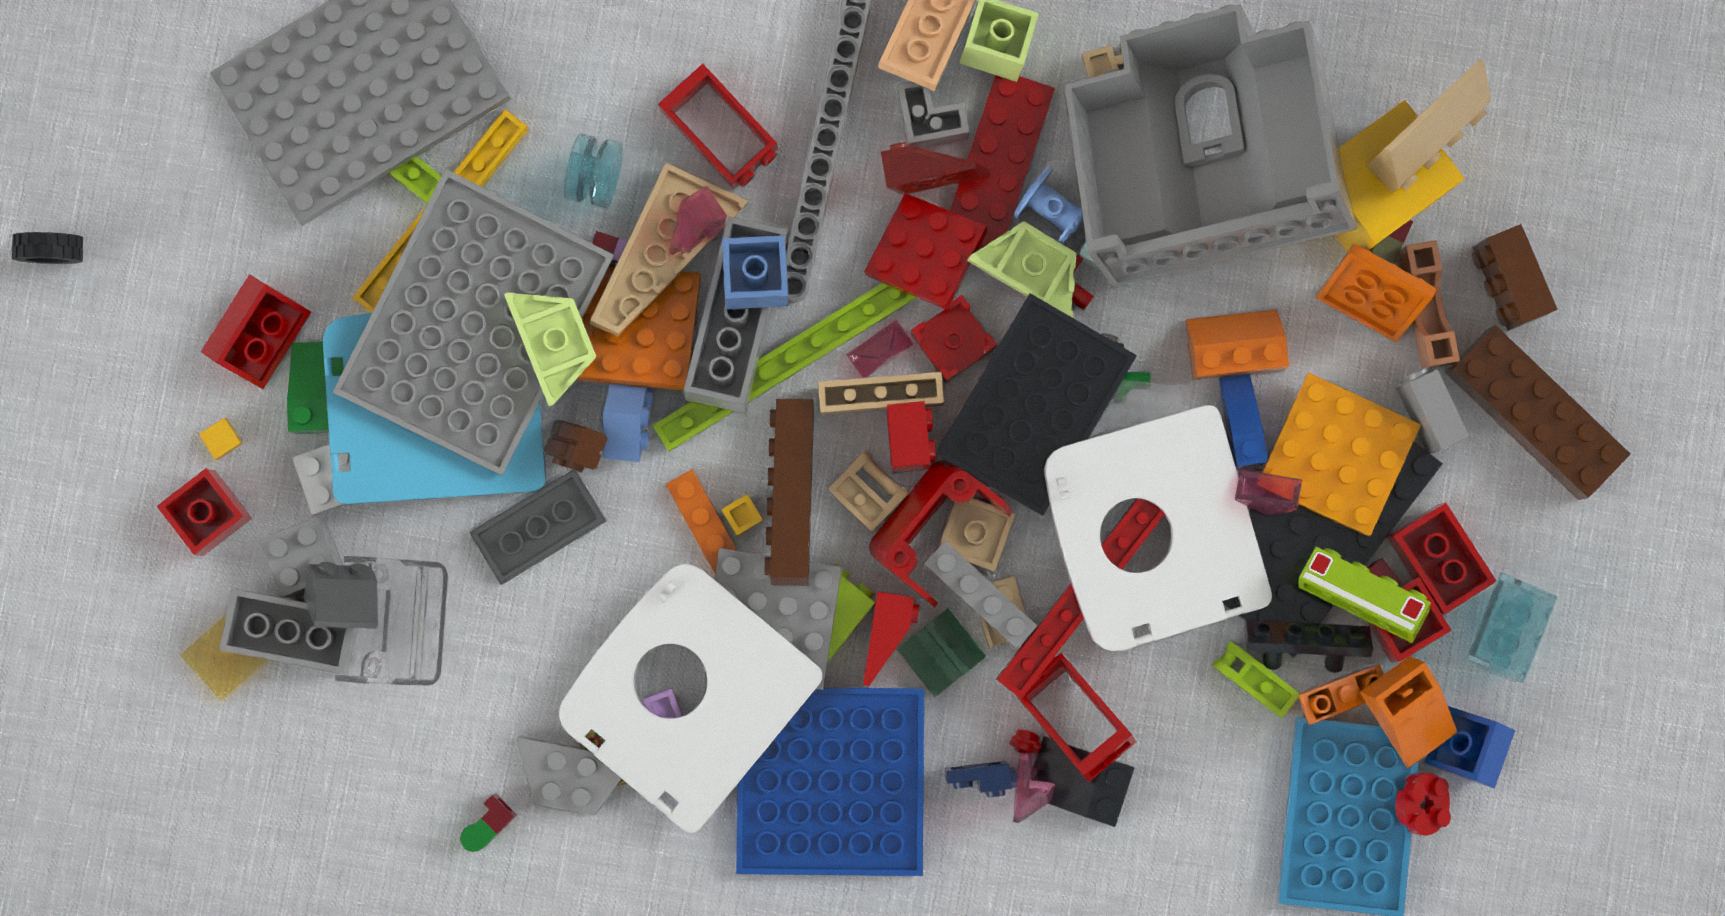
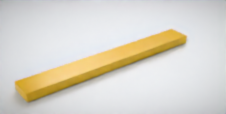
[352,109,530,313]

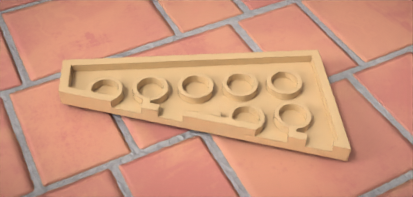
[589,162,749,337]

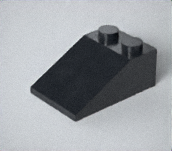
[1024,736,1135,827]

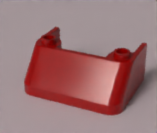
[869,461,1013,608]

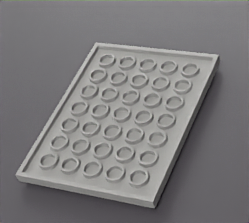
[210,0,511,226]
[333,169,614,476]

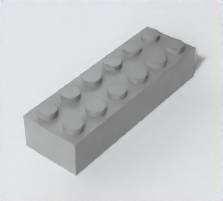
[684,216,788,414]

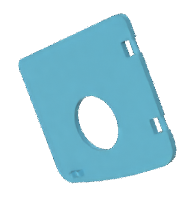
[323,313,545,505]

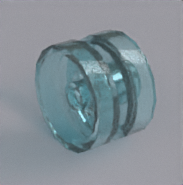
[564,133,623,209]

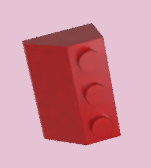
[201,274,311,389]

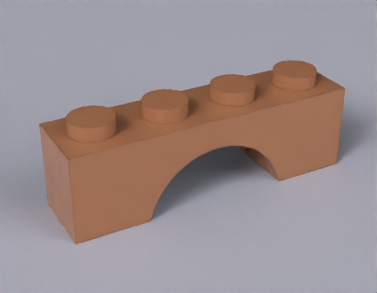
[1399,240,1460,370]

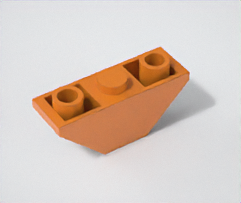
[1298,664,1384,725]

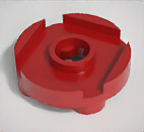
[1395,772,1451,836]

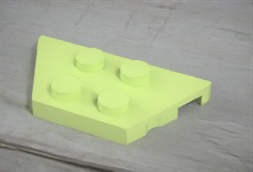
[967,221,1076,317]
[504,293,596,406]

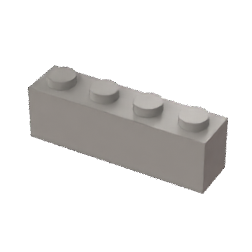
[924,541,1037,649]

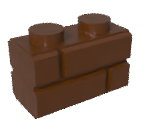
[544,419,608,473]

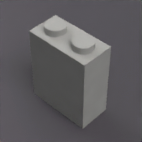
[1396,368,1470,454]

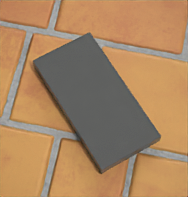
[469,470,607,585]

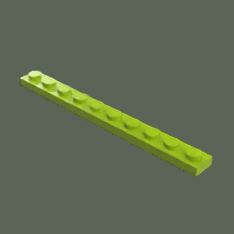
[652,283,917,452]

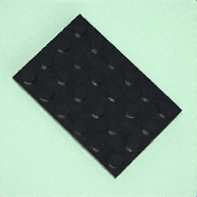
[936,293,1137,516]

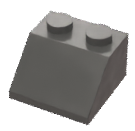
[304,562,378,629]

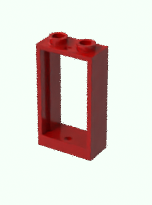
[658,63,778,189]
[1016,653,1137,782]

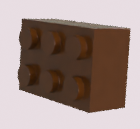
[1472,224,1558,331]

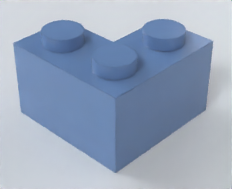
[603,383,654,462]

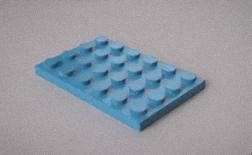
[1278,717,1418,916]

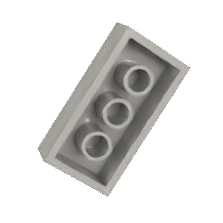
[219,589,358,674]

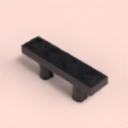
[1244,620,1373,673]

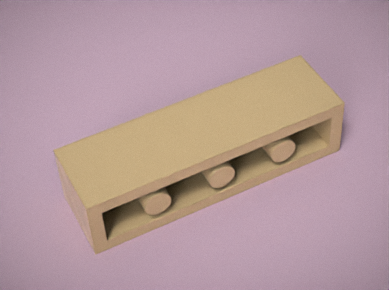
[818,372,944,416]

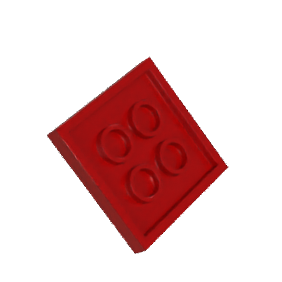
[864,193,988,310]

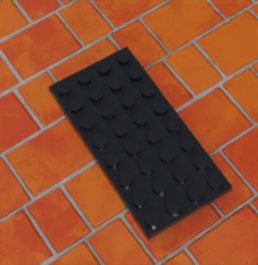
[1222,389,1443,658]

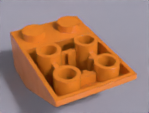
[1360,656,1457,768]

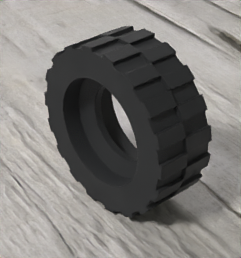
[12,232,83,264]

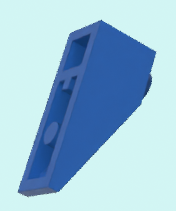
[1219,374,1268,468]

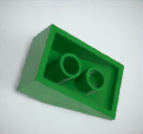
[287,341,344,434]

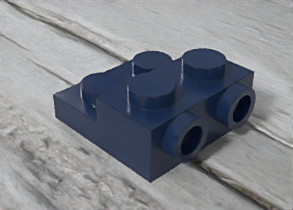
[944,761,1017,797]

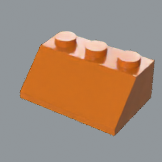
[1185,309,1289,380]

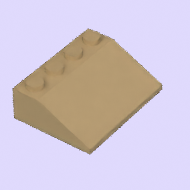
[1366,59,1491,193]

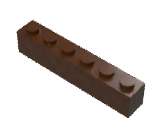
[764,399,814,586]

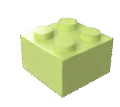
[959,0,1039,82]

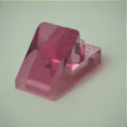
[1013,753,1055,823]

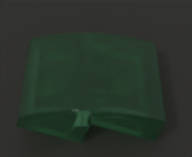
[897,608,986,697]

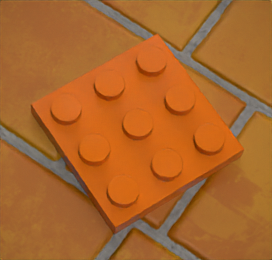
[1316,243,1437,342]

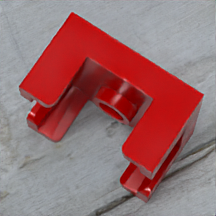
[911,295,997,384]

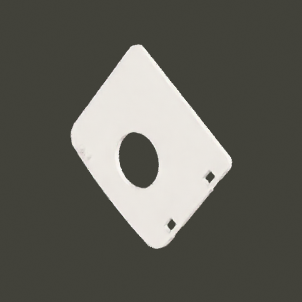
[1044,405,1272,651]
[559,564,823,833]

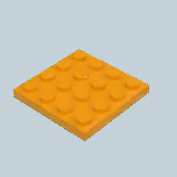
[1256,372,1421,537]

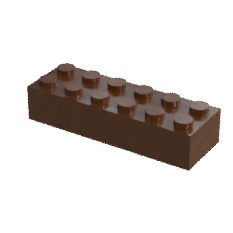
[1445,325,1631,500]

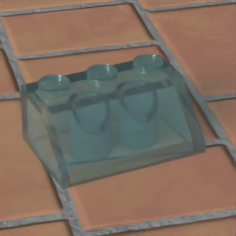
[1466,572,1558,683]

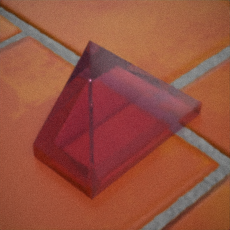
[846,320,914,378]
[1235,470,1303,516]

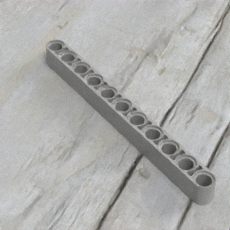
[786,0,872,303]

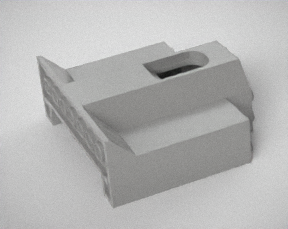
[1065,4,1357,287]

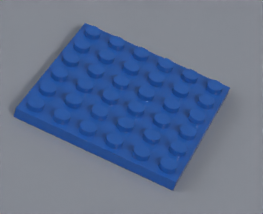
[736,687,924,876]

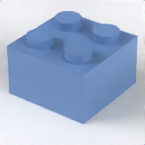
[722,235,788,309]

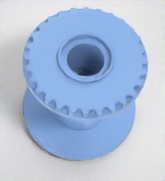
[1014,167,1083,244]

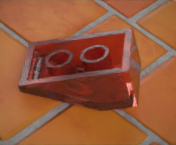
[881,142,990,195]

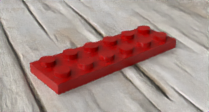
[950,75,1055,250]

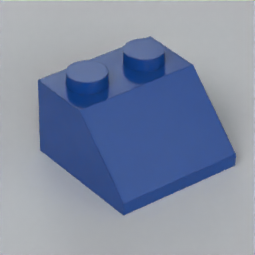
[1425,706,1515,789]

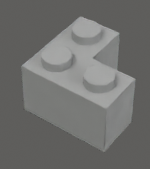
[897,81,969,151]

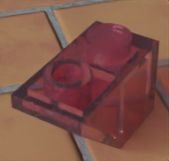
[669,186,727,255]

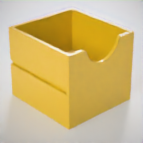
[1335,100,1465,252]

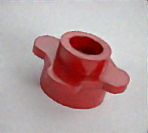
[1009,729,1042,755]

